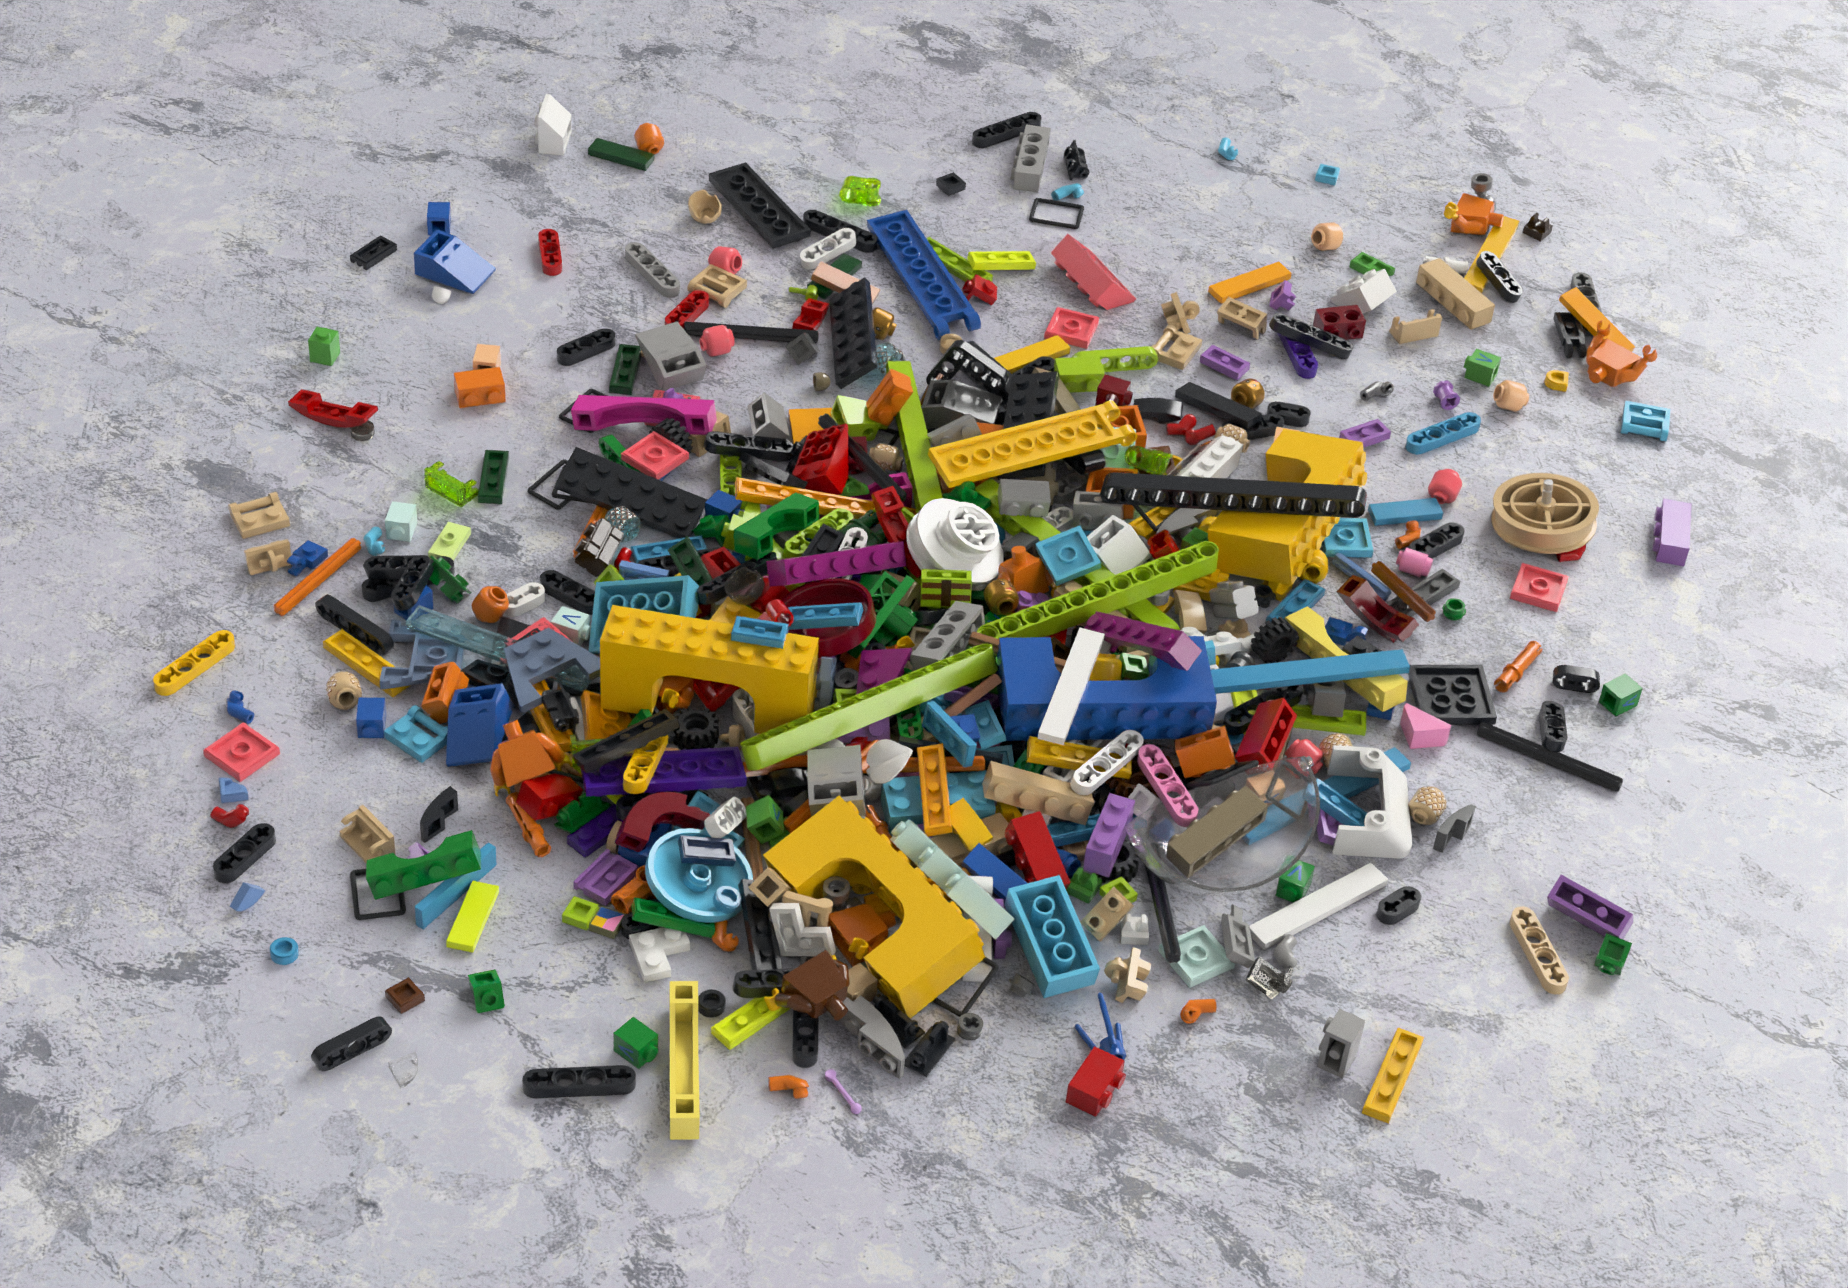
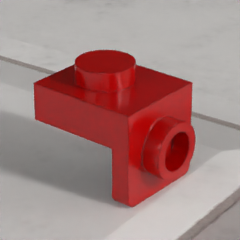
[962,274,997,306]

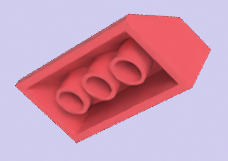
[1051,234,1136,310]

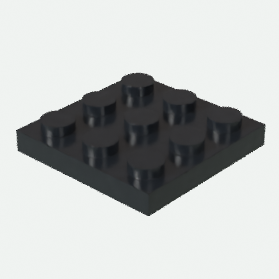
[1408,665,1497,725]

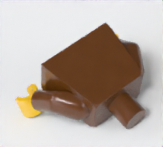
[764,950,850,1020]

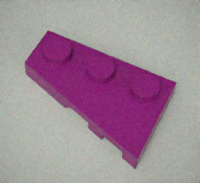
[856,648,912,695]

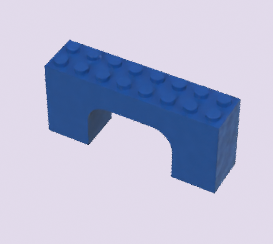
[995,636,1217,741]

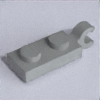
[1221,904,1255,968]

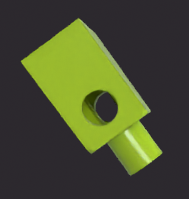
[830,395,888,441]

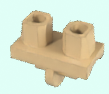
[1161,292,1200,334]
[244,539,292,575]
[1080,886,1134,942]
[1104,947,1151,1003]

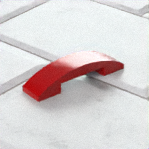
[288,389,378,428]
[871,486,922,578]

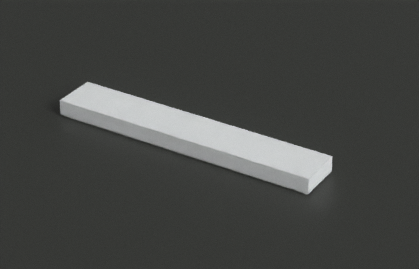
[1038,628,1105,745]
[1250,863,1388,950]

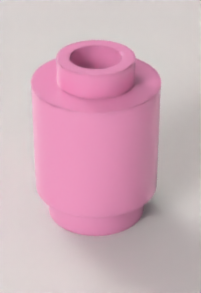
[1396,547,1433,578]

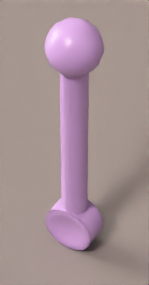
[825,1069,862,1114]

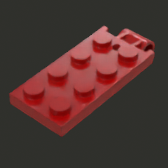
[693,599,794,712]

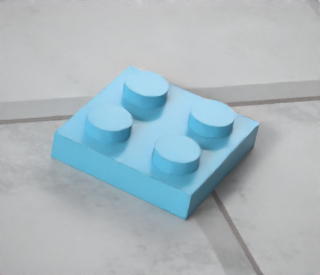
[1322,518,1374,558]
[1035,525,1101,586]

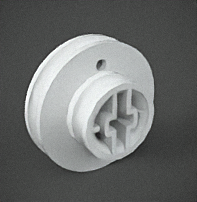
[906,499,1004,591]

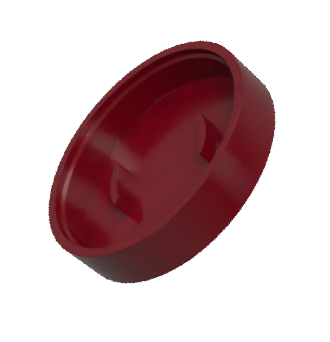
[781,578,876,658]

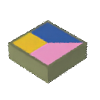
[589,906,626,939]

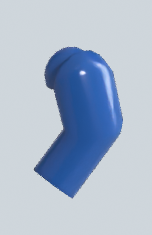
[226,690,255,724]

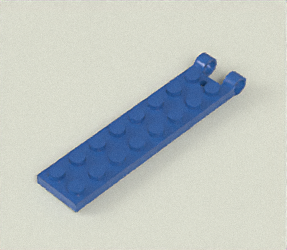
[867,210,981,340]

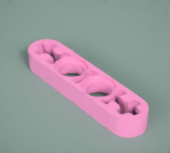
[1137,744,1199,827]

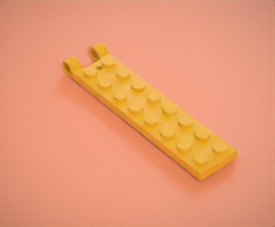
[928,401,1137,488]

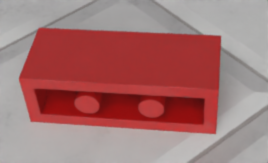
[1235,698,1297,775]
[1005,811,1071,889]

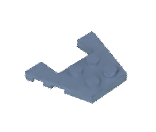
[380,619,465,689]
[504,628,600,713]
[814,657,837,712]

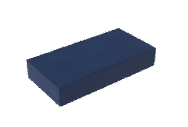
[678,835,736,867]

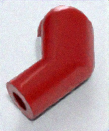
[1166,414,1197,435]
[1185,424,1216,445]
[1556,544,1586,562]
[614,547,632,577]
[210,804,249,828]

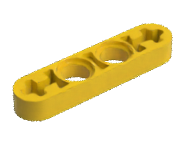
[153,630,235,696]
[623,735,668,794]

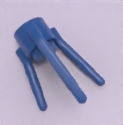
[1074,992,1127,1060]

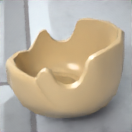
[688,190,722,224]

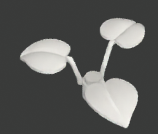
[810,739,913,801]

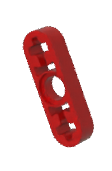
[538,229,562,276]
[665,290,709,329]

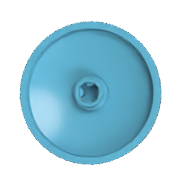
[645,828,753,923]

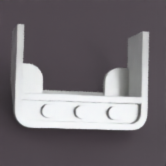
[1327,745,1412,858]

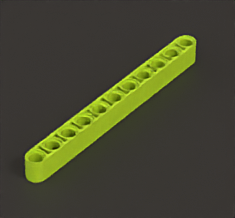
[886,361,943,513]
[975,479,1180,630]
[977,541,1219,656]
[740,644,998,771]

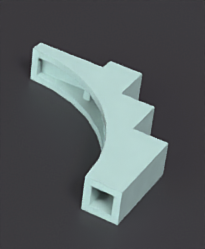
[890,819,1014,939]

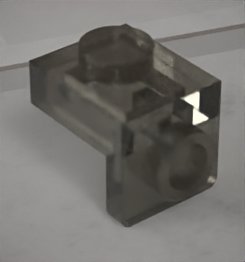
[1245,956,1294,999]

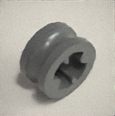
[957,1013,983,1041]

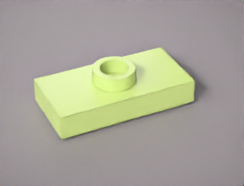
[428,522,471,561]

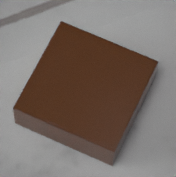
[385,977,425,1014]

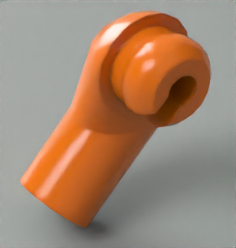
[1395,520,1421,549]
[712,920,739,952]
[1180,999,1217,1024]
[768,1075,809,1099]

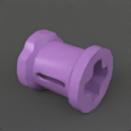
[1433,380,1460,410]

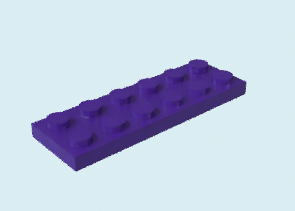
[580,747,747,797]

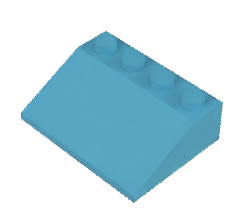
[588,575,700,654]

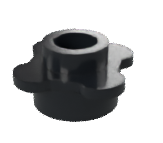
[1254,584,1276,608]

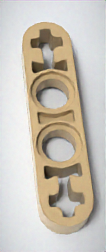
[1509,906,1569,995]

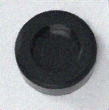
[698,989,726,1018]

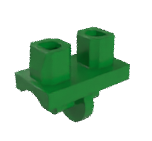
[942,481,991,510]

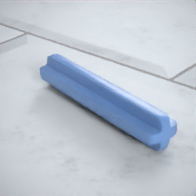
[1332,553,1392,601]

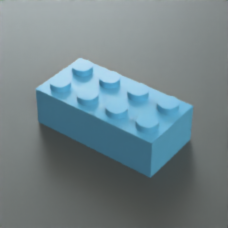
[880,770,996,836]
[1004,875,1100,998]

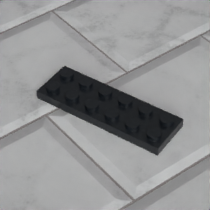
[709,162,811,249]
[829,277,878,389]
[997,371,1059,480]
[555,447,708,539]

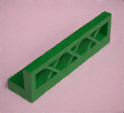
[846,571,915,659]

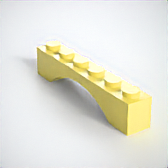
[1285,606,1408,712]
[669,981,700,1140]

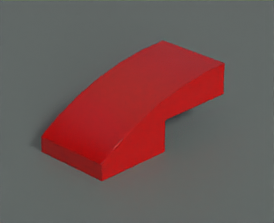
[792,298,830,330]

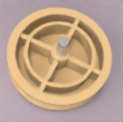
[1491,473,1599,554]

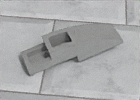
[1156,508,1222,546]
[826,995,905,1079]

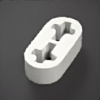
[504,582,545,617]

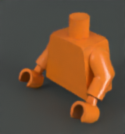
[1586,320,1657,387]

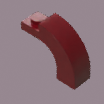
[1336,575,1419,643]
[614,792,710,853]

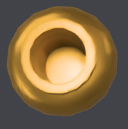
[873,307,897,340]
[1231,378,1265,409]
[984,579,1019,615]

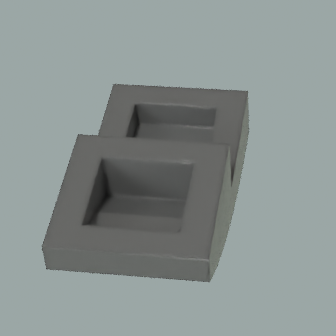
[1433,804,1476,853]

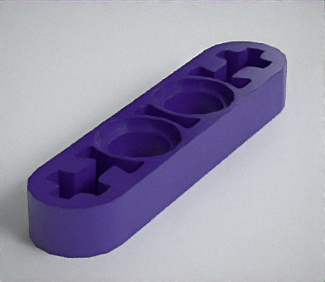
[1277,333,1318,379]

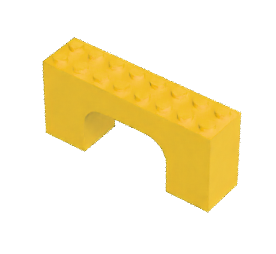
[1207,429,1367,585]
[600,605,819,734]
[763,796,985,1019]

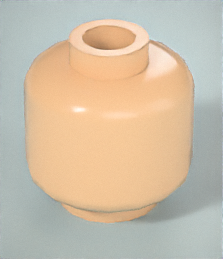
[1311,222,1343,251]
[1493,380,1529,412]

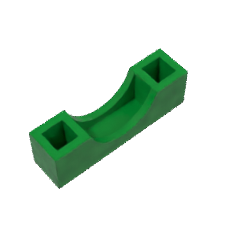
[733,493,819,560]
[366,830,481,900]

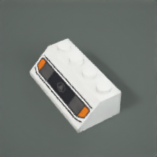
[1168,435,1244,494]

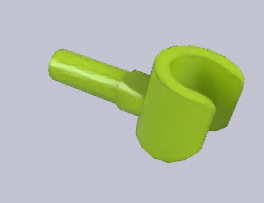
[789,285,818,301]

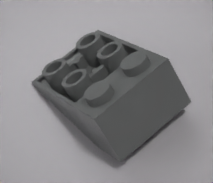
[921,379,1003,430]

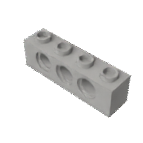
[1010,125,1051,193]
[910,601,985,671]

